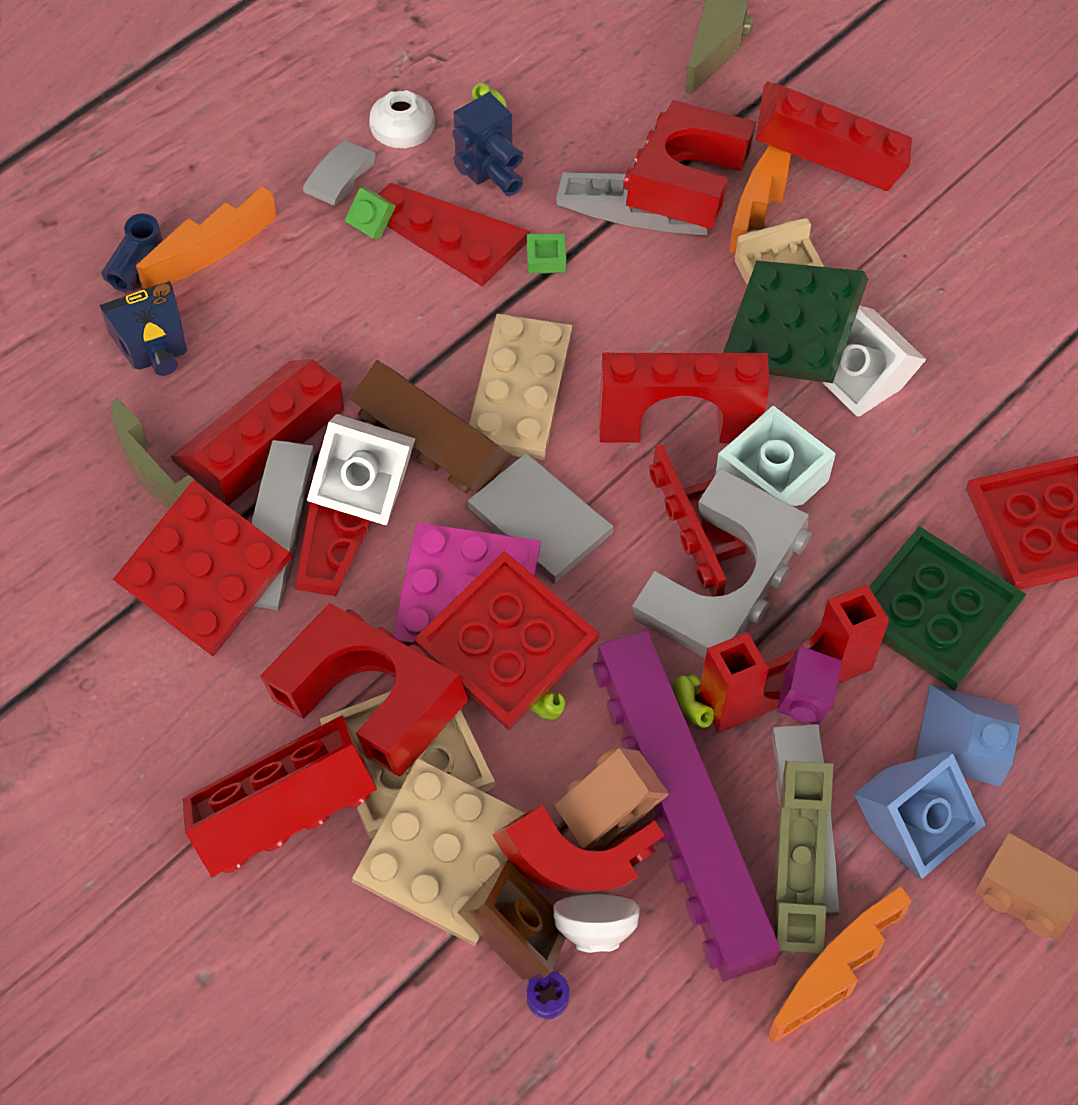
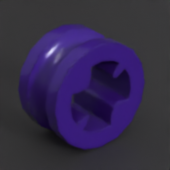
[527,971,569,1019]

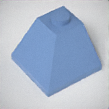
[914,684,1020,787]
[854,751,986,879]

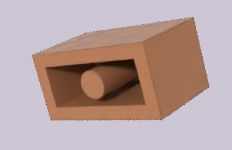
[554,748,669,850]
[974,832,1078,941]

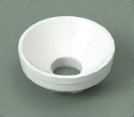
[369,90,435,148]
[554,893,639,953]

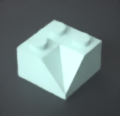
[715,406,836,506]

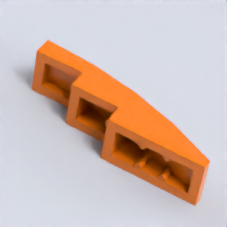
[729,145,791,253]
[136,186,277,290]
[768,886,912,1043]

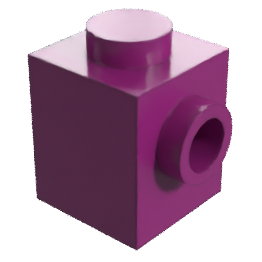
[777,646,842,726]

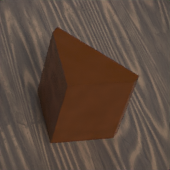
[458,859,566,979]

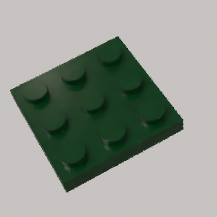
[723,260,868,383]
[869,526,1027,690]

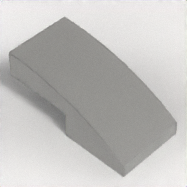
[303,140,376,206]

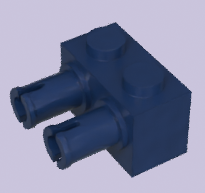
[452,92,523,196]

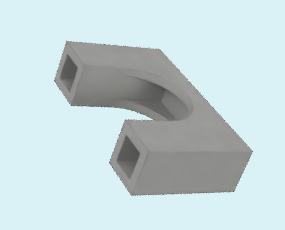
[632,468,812,659]

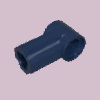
[101,213,163,293]

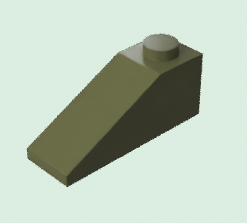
[685,0,753,93]

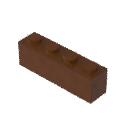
[350,359,511,494]

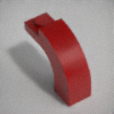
[492,805,665,894]

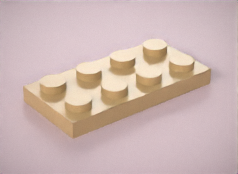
[469,314,573,461]

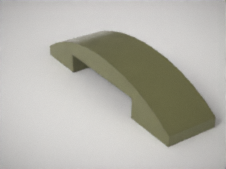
[111,398,195,509]
[774,760,833,953]

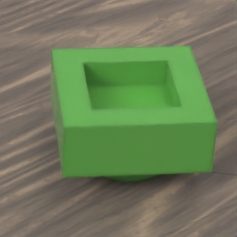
[344,187,396,239]
[527,234,566,273]

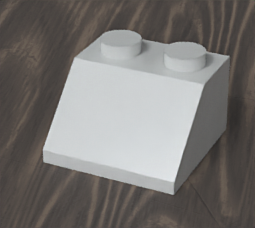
[822,305,926,416]
[307,414,415,525]

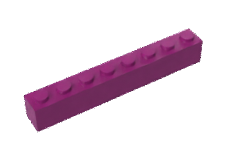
[592,630,781,982]

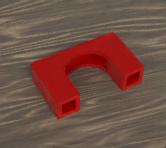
[623,100,757,230]
[599,352,770,443]
[699,584,889,733]
[260,603,468,777]

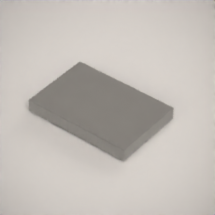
[468,453,614,584]

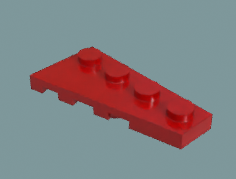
[378,182,530,287]
[295,441,372,596]

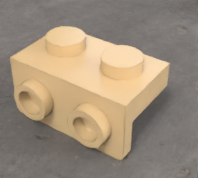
[734,218,824,285]

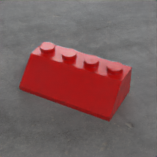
[756,82,912,192]
[171,359,344,506]
[183,715,377,878]

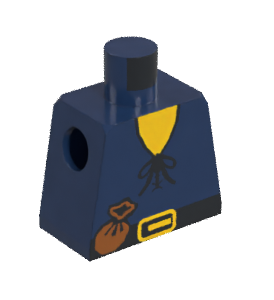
[100,281,187,376]

